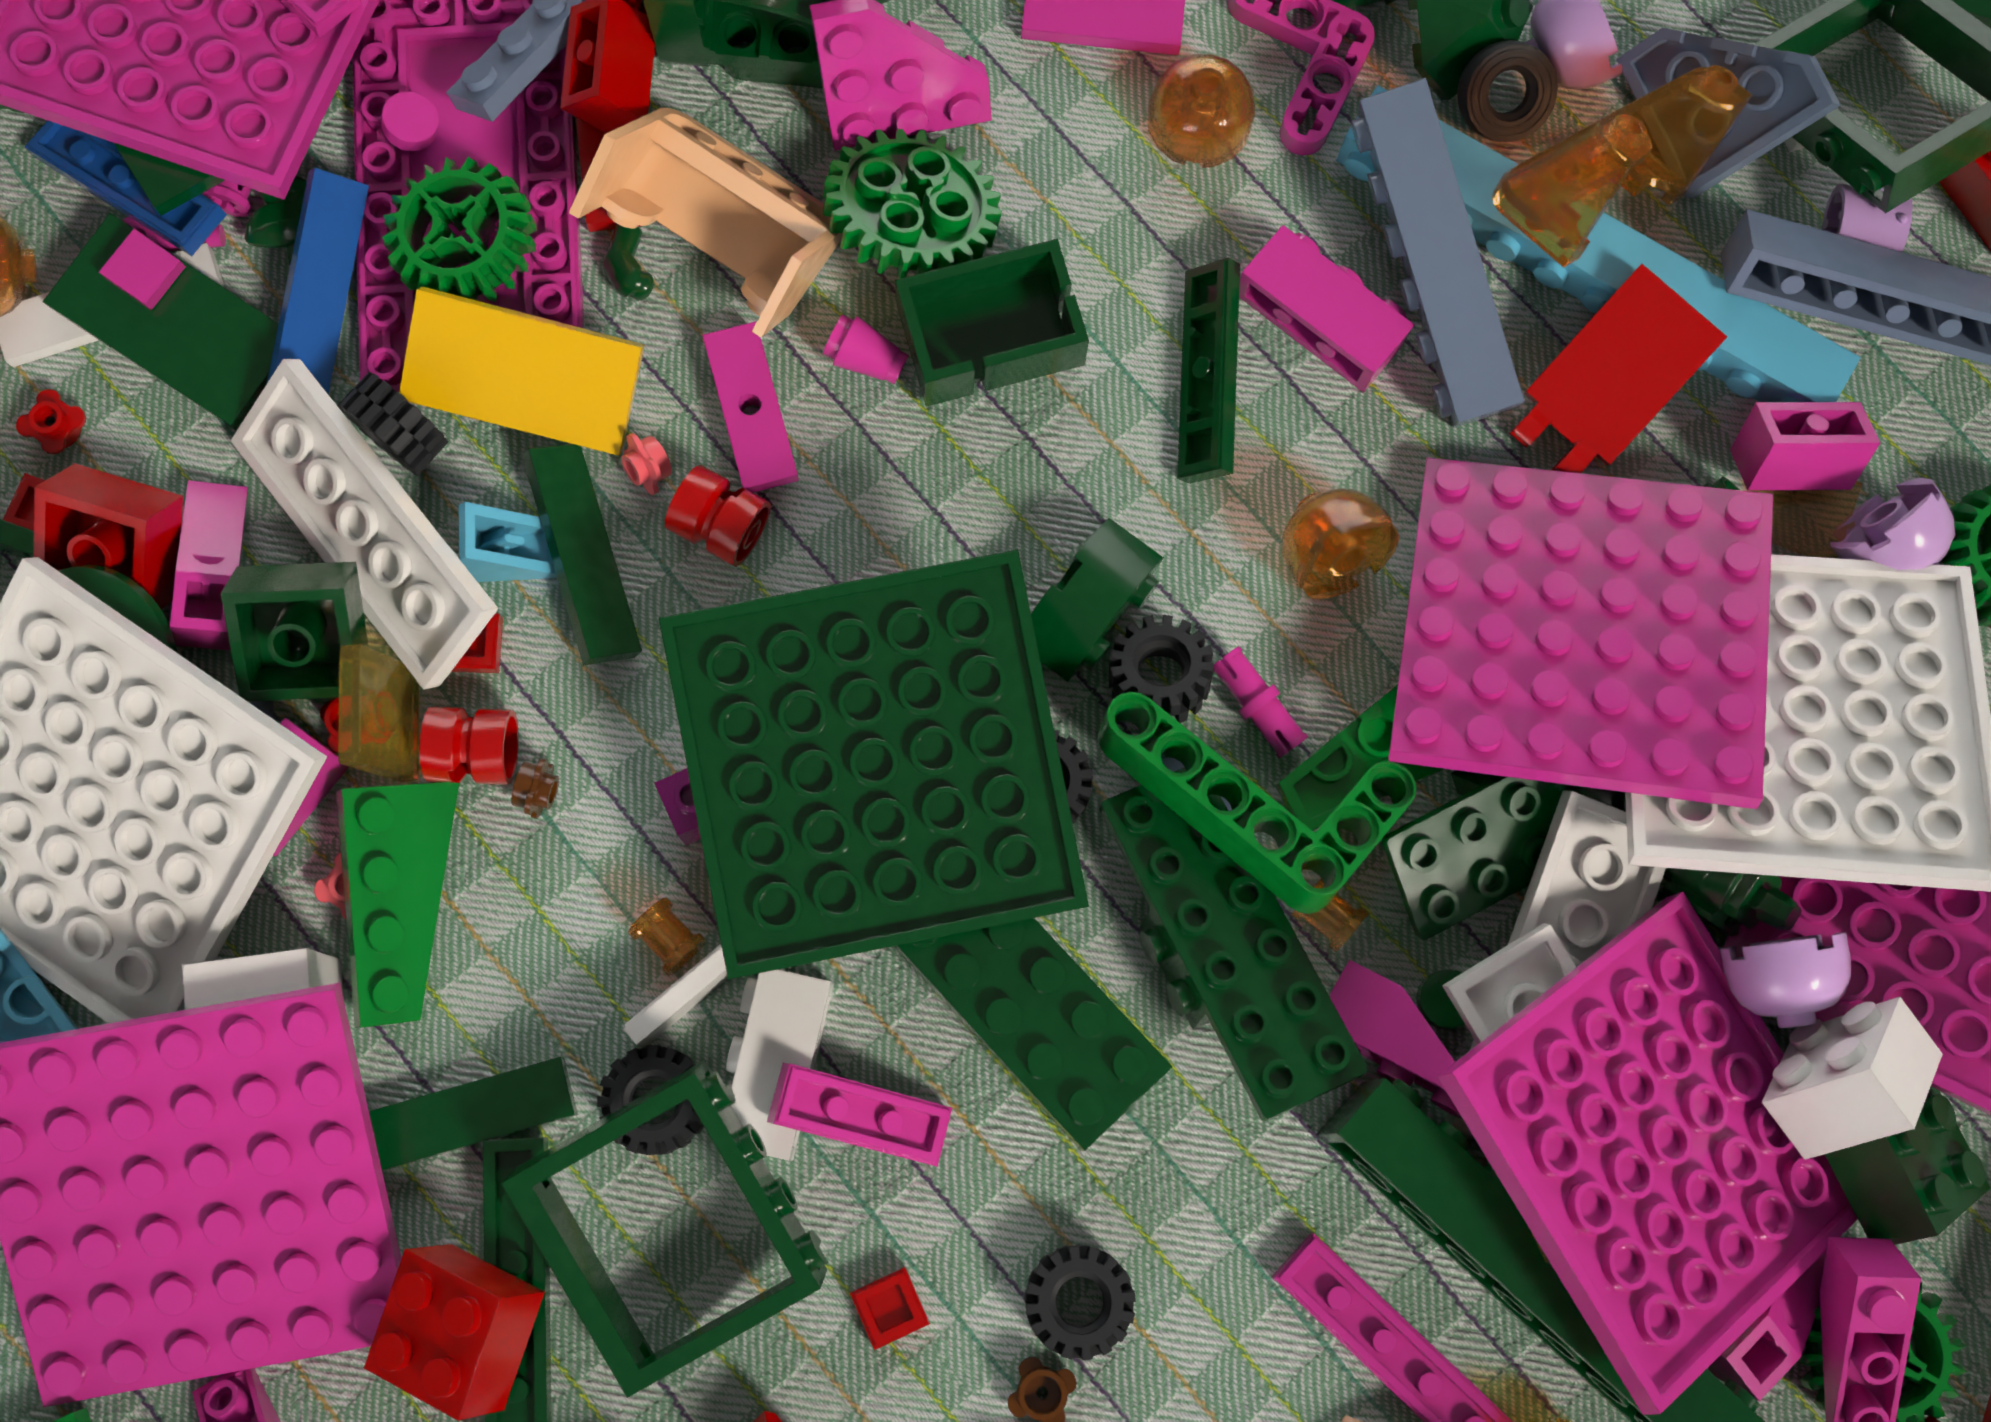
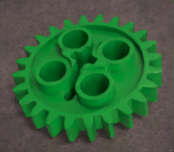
[822,128,1002,279]

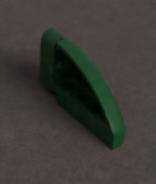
[643,0,834,88]

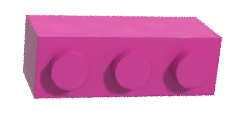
[1239,225,1414,393]

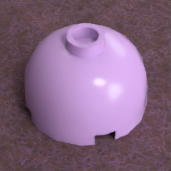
[1524,0,1623,89]
[1830,478,1955,570]
[1720,932,1851,1028]

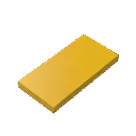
[399,287,645,456]

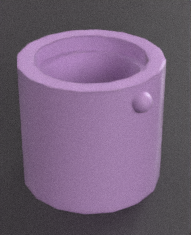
[1822,184,1913,252]

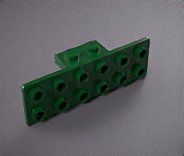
[1100,767,1368,1121]
[1382,770,1626,940]

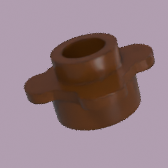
[511,758,559,819]
[1008,1357,1077,1422]

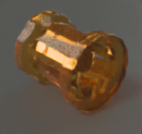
[1290,877,1369,952]
[628,897,706,976]

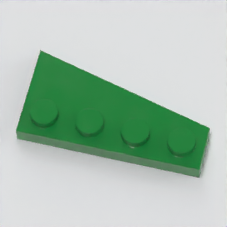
[1275,684,1444,832]
[336,782,459,1028]

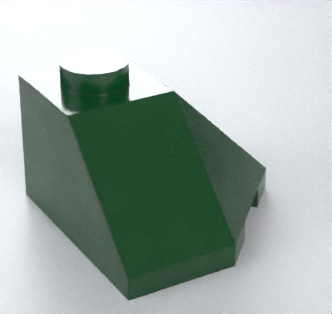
[1408,0,1533,100]

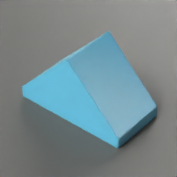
[459,502,557,582]

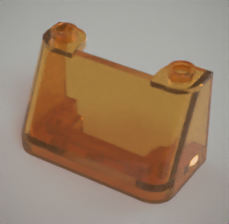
[1492,65,1752,268]

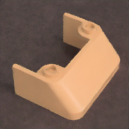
[569,108,843,338]

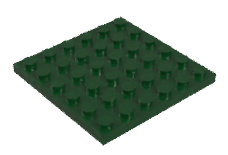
[659,549,1089,979]

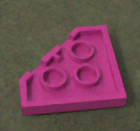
[809,0,992,151]

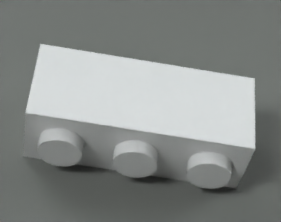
[726,970,834,1161]

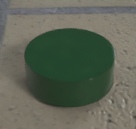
[1416,969,1465,1029]

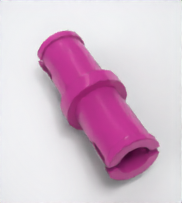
[1213,646,1309,759]

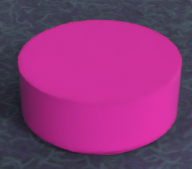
[381,92,439,151]

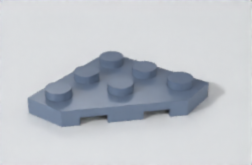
[1616,27,1841,198]

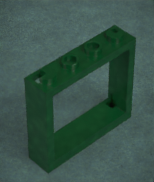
[1753,0,1991,214]
[501,1060,828,1398]

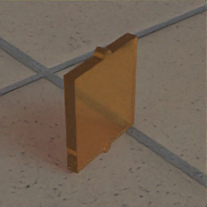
[1749,481,1863,558]

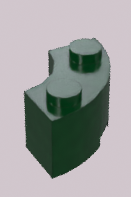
[1031,518,1164,682]

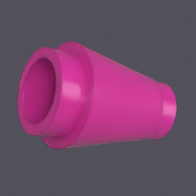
[823,314,909,384]

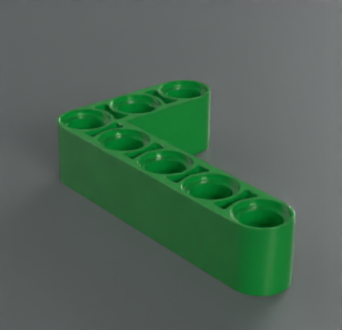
[1098,692,1416,914]

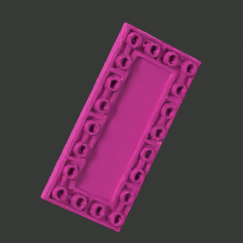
[352,0,585,392]

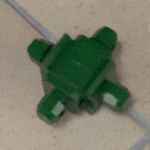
[1663,868,1802,937]

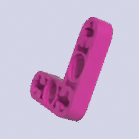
[1227,0,1375,156]

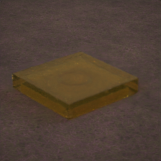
[338,644,419,782]

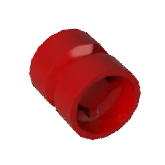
[665,465,771,567]
[419,706,519,785]

